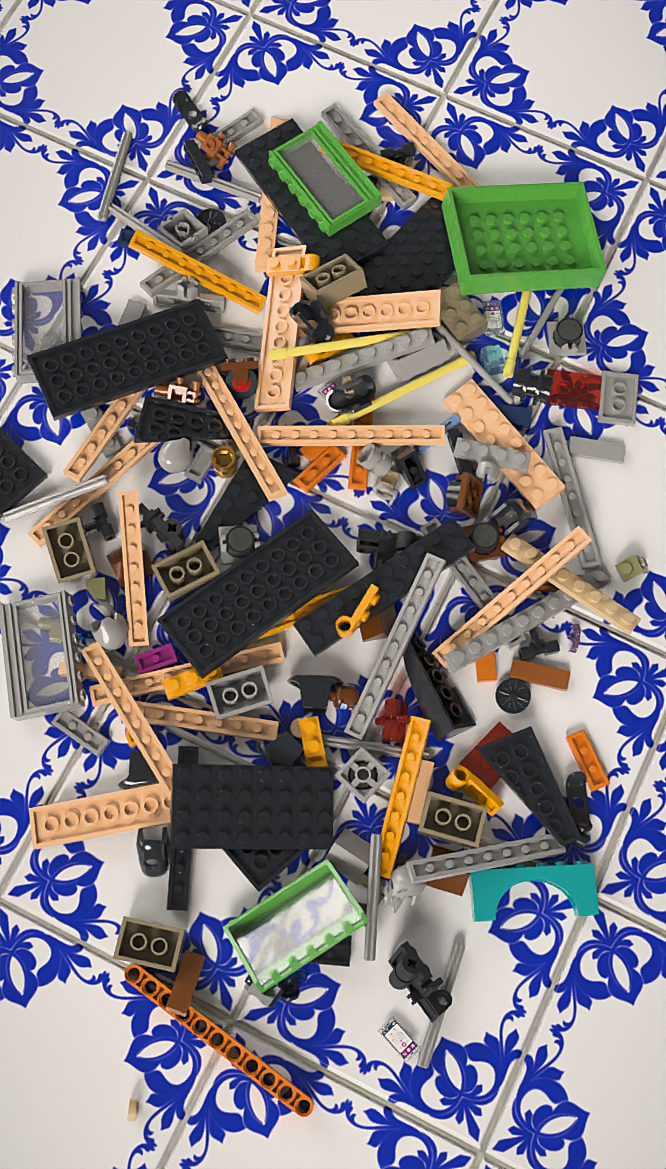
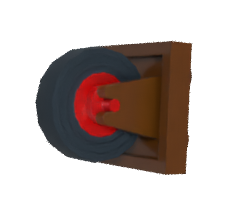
[221,357,259,400]

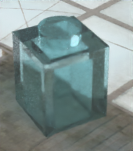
[480,345,505,375]

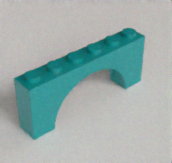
[469,860,599,922]

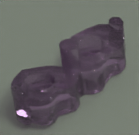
[567,623,581,653]

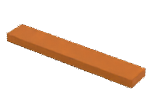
[348,395,375,491]

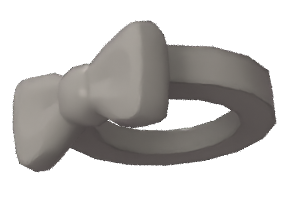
[373,483,399,505]

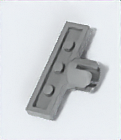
[153,276,225,313]
[453,437,531,484]

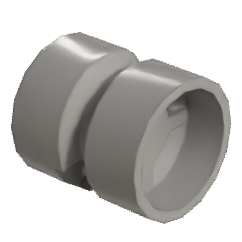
[357,443,393,477]

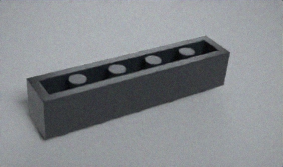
[183,139,214,184]
[447,428,475,476]

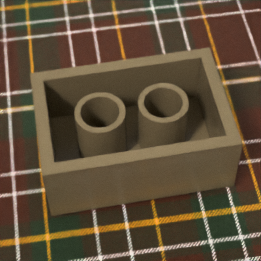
[299,253,367,309]
[441,282,488,346]
[41,517,98,583]
[151,540,221,605]
[417,791,488,849]
[113,916,187,973]

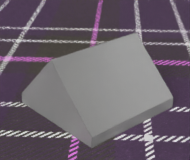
[324,828,370,885]

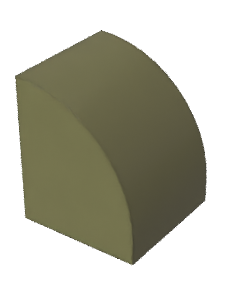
[86,577,109,604]

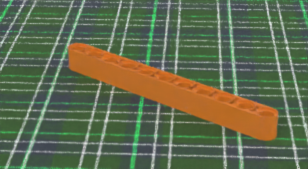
[124,964,314,1117]

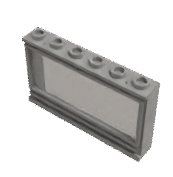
[12,277,83,384]
[0,590,87,721]

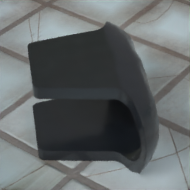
[289,299,335,344]
[326,375,376,414]
[490,498,536,537]
[287,675,344,714]
[256,732,304,766]
[118,750,159,790]
[136,827,169,878]

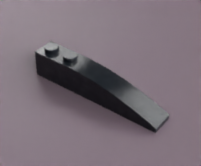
[403,630,476,741]

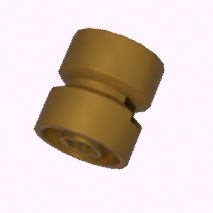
[211,446,237,478]

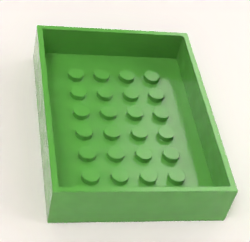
[442,182,607,295]

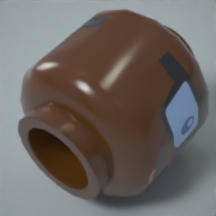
[329,684,359,710]

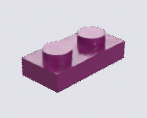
[134,643,178,674]

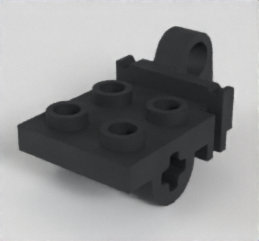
[139,503,186,555]
[356,528,423,570]
[388,941,452,1023]

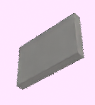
[597,370,639,427]

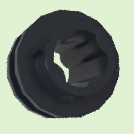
[512,366,554,406]

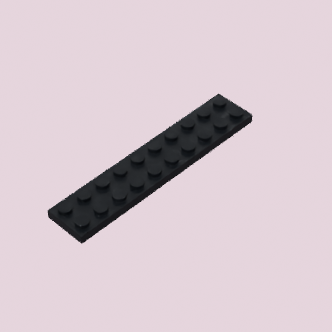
[293,518,475,657]

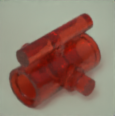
[375,699,411,744]

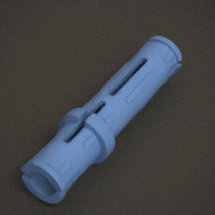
[413,413,461,455]

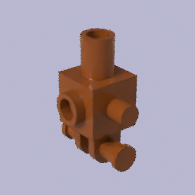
[196,130,238,170]
[155,377,201,406]

